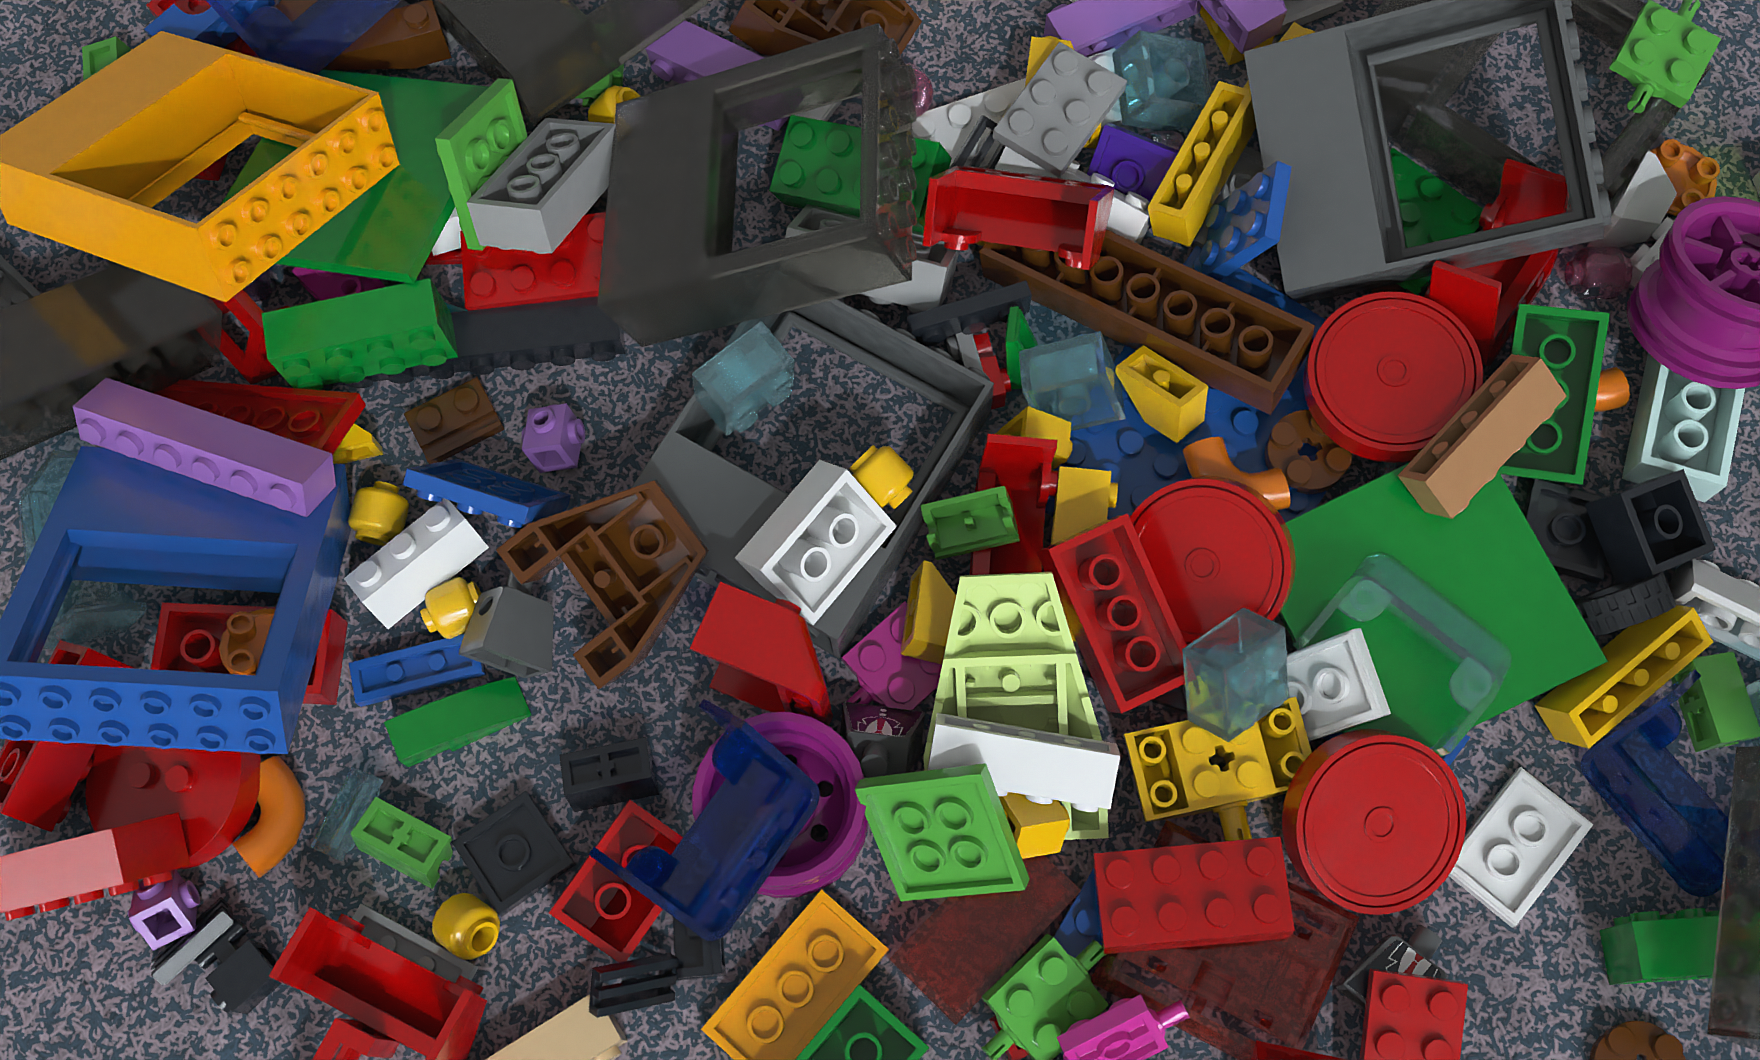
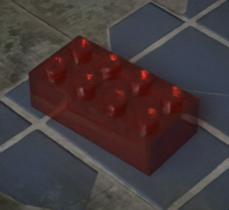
[889,855,1081,1027]

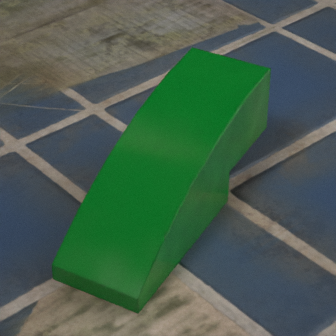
[384,676,532,767]

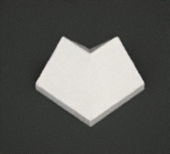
[1585,151,1677,253]

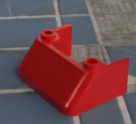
[1425,159,1569,366]
[922,166,1114,270]
[969,434,1058,575]
[690,582,833,726]
[269,907,487,1060]

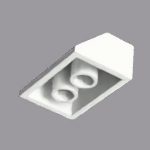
[735,460,897,625]
[344,498,489,629]
[1669,559,1760,662]

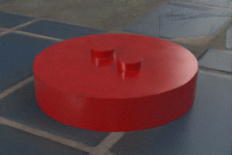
[1303,291,1483,462]
[1130,476,1296,652]
[1282,729,1466,915]
[86,744,261,870]

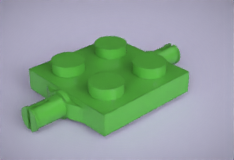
[1609,0,1721,113]
[981,934,1109,1060]

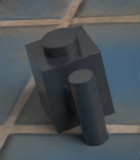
[195,918,282,1014]

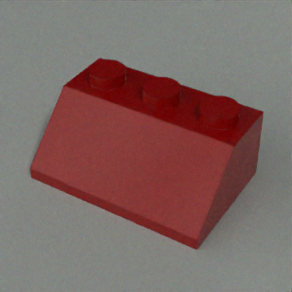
[549,800,703,963]

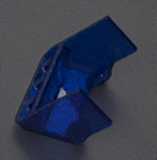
[206,0,401,75]
[1581,669,1760,897]
[588,699,820,941]

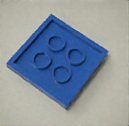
[403,459,571,528]

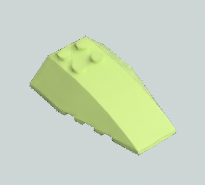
[924,572,1109,840]

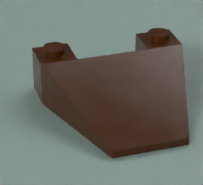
[274,0,452,71]
[728,0,922,76]
[496,480,709,690]

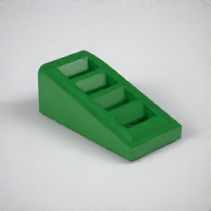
[1005,306,1043,389]

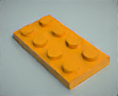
[701,889,889,1060]

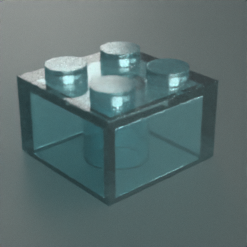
[1112,30,1211,134]
[692,321,795,436]
[1019,331,1126,431]
[1182,608,1289,742]

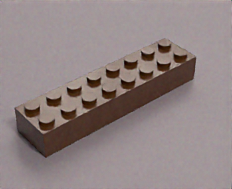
[979,229,1315,415]

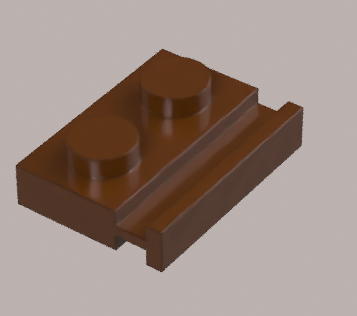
[403,377,505,464]

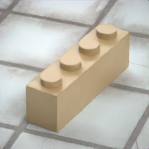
[485,994,628,1060]

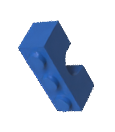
[144,0,275,48]

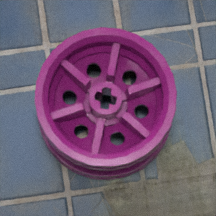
[1627,196,1760,389]
[692,712,869,898]

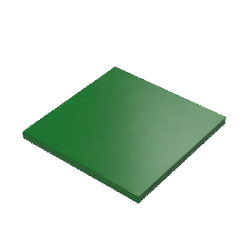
[220,68,490,284]
[1279,463,1608,748]

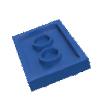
[1199,161,1292,281]

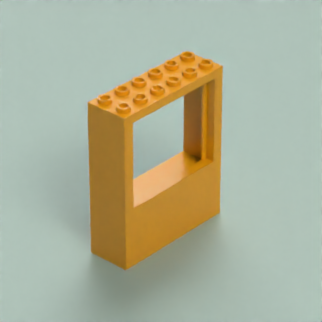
[0,31,400,302]

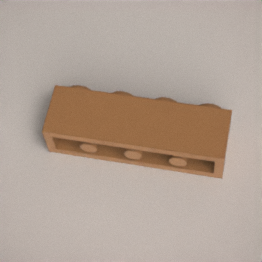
[1398,354,1567,519]

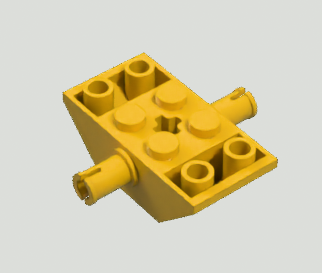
[1123,673,1312,841]

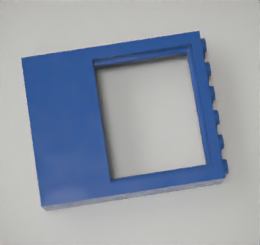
[0,446,351,754]

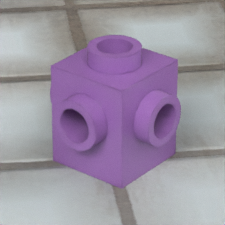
[522,403,585,473]
[128,869,201,950]

